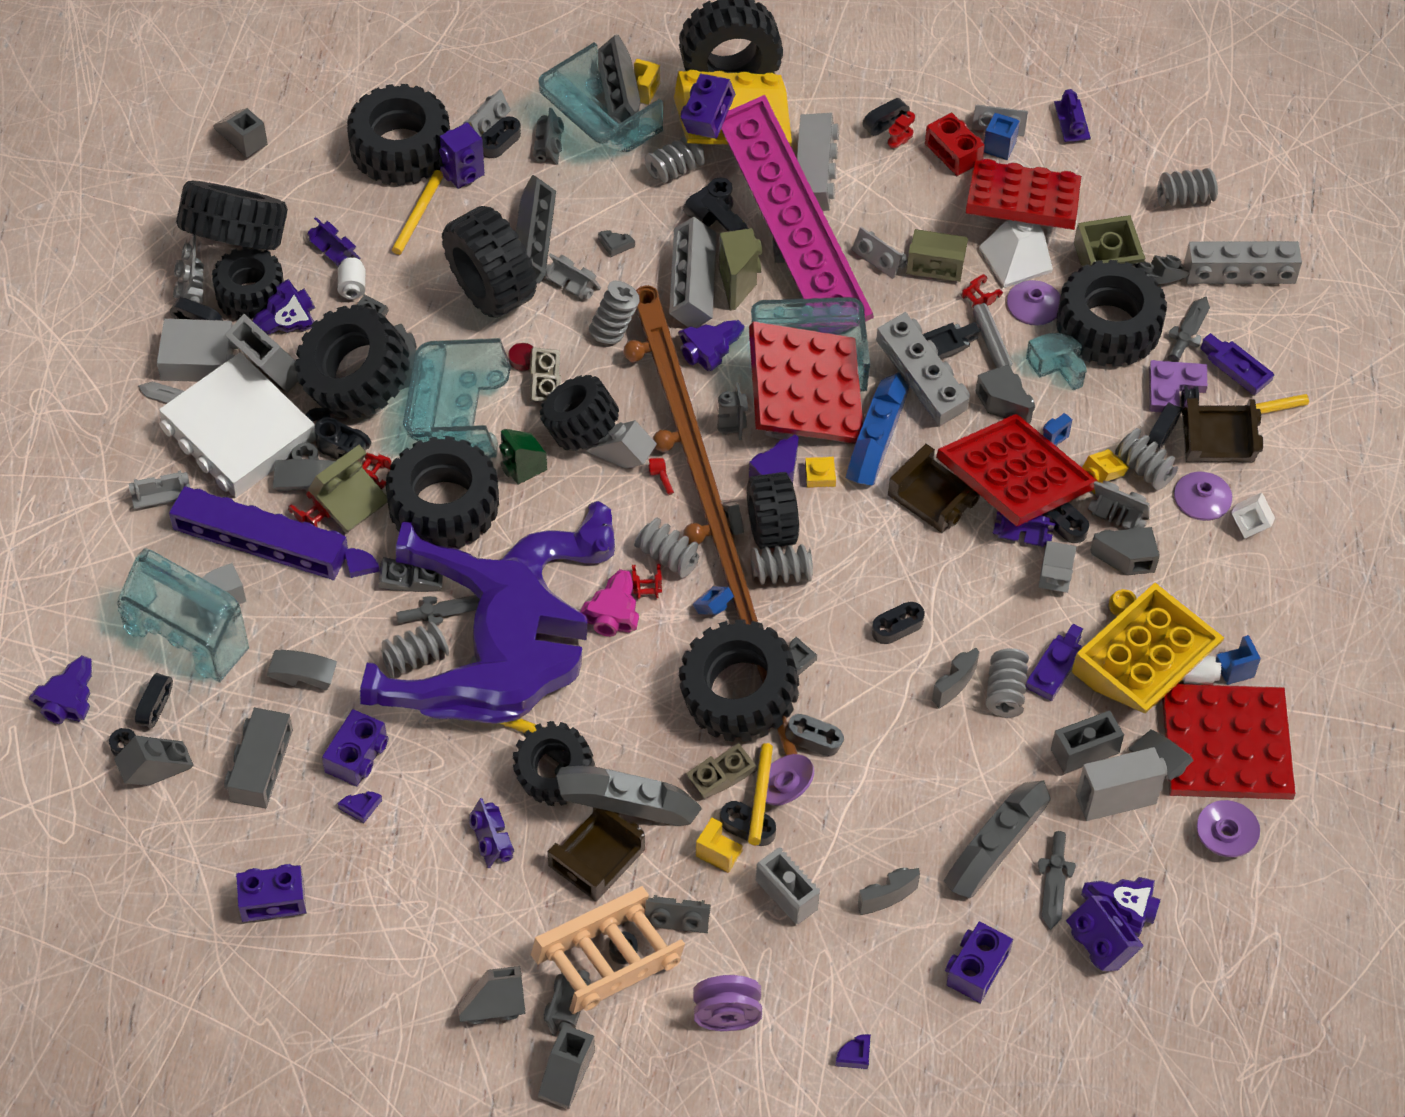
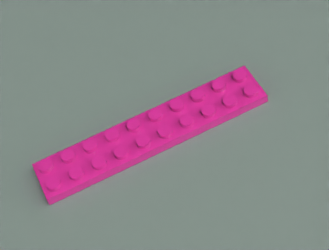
[721,95,874,335]

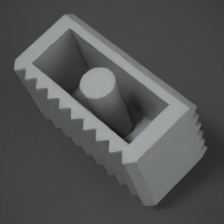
[755,848,820,925]

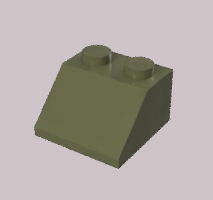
[1074,215,1146,266]
[719,228,762,311]

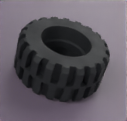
[679,0,783,74]
[347,84,450,185]
[176,180,288,250]
[441,206,537,318]
[1056,260,1167,367]
[295,305,410,419]
[386,436,499,548]
[679,619,800,742]

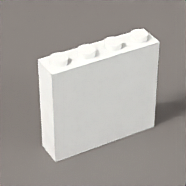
[159,352,316,498]

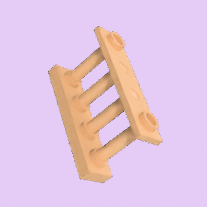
[531,886,685,1014]

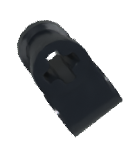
[683,177,733,227]
[315,417,372,460]

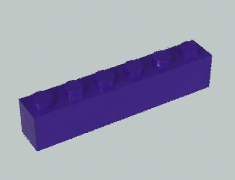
[169,486,348,581]

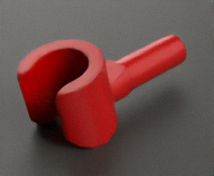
[649,458,674,495]

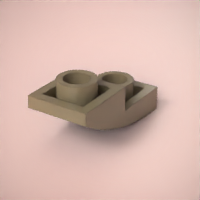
[530,347,561,403]
[686,743,758,799]

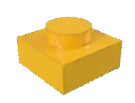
[805,457,836,488]

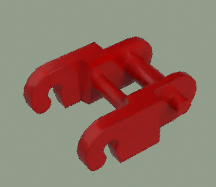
[887,111,915,148]
[961,274,1003,308]
[362,453,391,489]
[288,491,331,527]
[632,564,662,599]

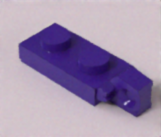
[1200,333,1274,396]
[1025,624,1083,701]

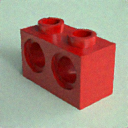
[924,112,985,176]

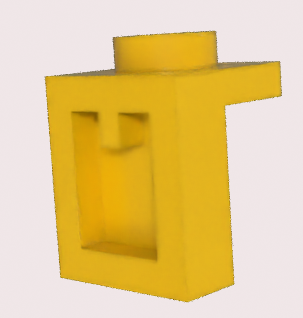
[634,59,660,105]
[1082,449,1129,494]

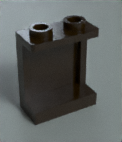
[1182,398,1263,462]
[888,444,980,533]
[547,807,645,902]

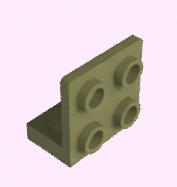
[906,229,968,282]
[308,445,388,532]

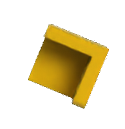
[696,817,743,873]

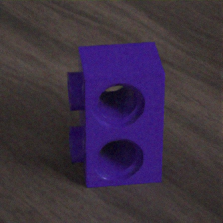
[322,709,389,787]
[945,921,1013,1004]

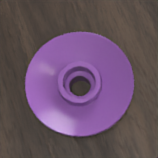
[1007,280,1060,325]
[1174,472,1232,521]
[766,754,814,806]
[1197,800,1260,857]

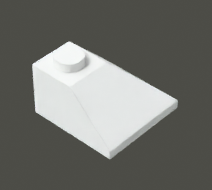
[979,220,1053,288]

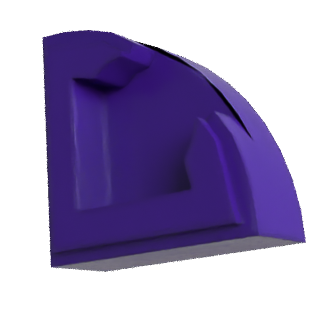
[345,548,380,578]
[338,791,382,823]
[835,1034,871,1069]

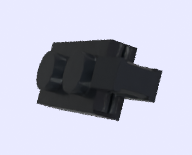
[923,322,980,359]

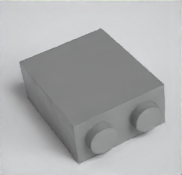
[224,314,298,393]
[157,319,238,382]
[1076,747,1167,821]

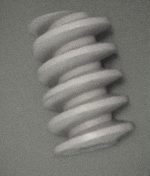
[645,136,705,183]
[1157,168,1218,207]
[589,281,640,344]
[1115,428,1178,490]
[634,517,699,578]
[750,544,813,585]
[381,622,449,677]
[986,648,1029,718]

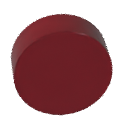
[508,343,533,371]

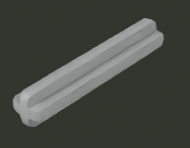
[973,303,1013,369]

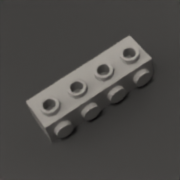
[797,113,839,211]
[669,217,716,328]
[1184,241,1302,284]
[876,312,970,427]

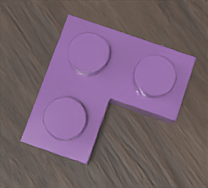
[1149,360,1208,412]

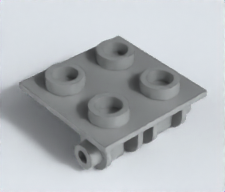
[173,234,204,304]
[1088,481,1150,529]

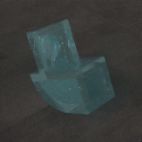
[1026,333,1087,390]

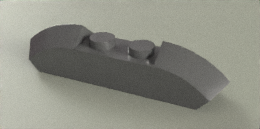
[596,35,640,128]
[516,175,556,284]
[556,766,702,826]
[944,780,1051,898]

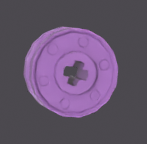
[693,975,762,1031]

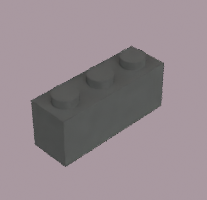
[224,707,293,809]

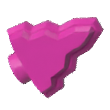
[580,569,639,637]

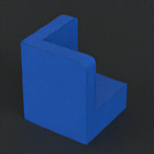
[984,113,1020,160]
[1216,635,1261,685]

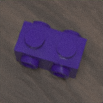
[681,73,736,139]
[439,122,485,189]
[236,864,307,922]
[1065,896,1144,971]

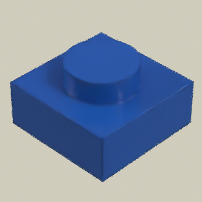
[1043,413,1073,446]
[693,586,735,615]

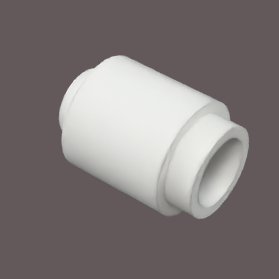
[337,257,366,299]
[1181,656,1221,685]

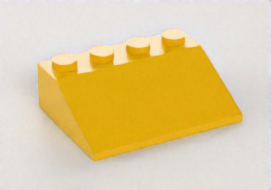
[674,70,792,146]
[1071,583,1224,714]

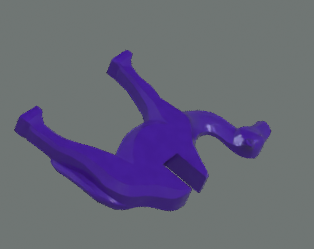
[360,501,615,724]

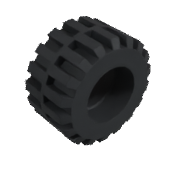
[212,247,284,320]
[540,375,619,451]
[747,472,799,549]
[513,721,595,806]

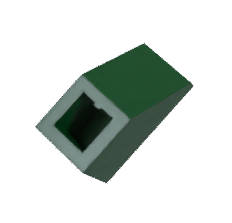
[499,429,547,485]

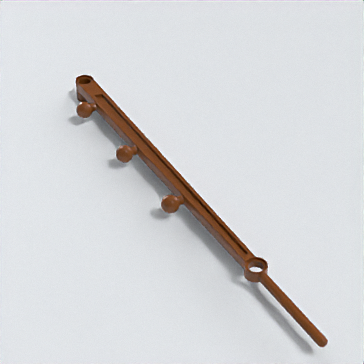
[623,285,798,756]

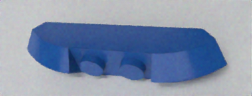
[845,372,910,485]

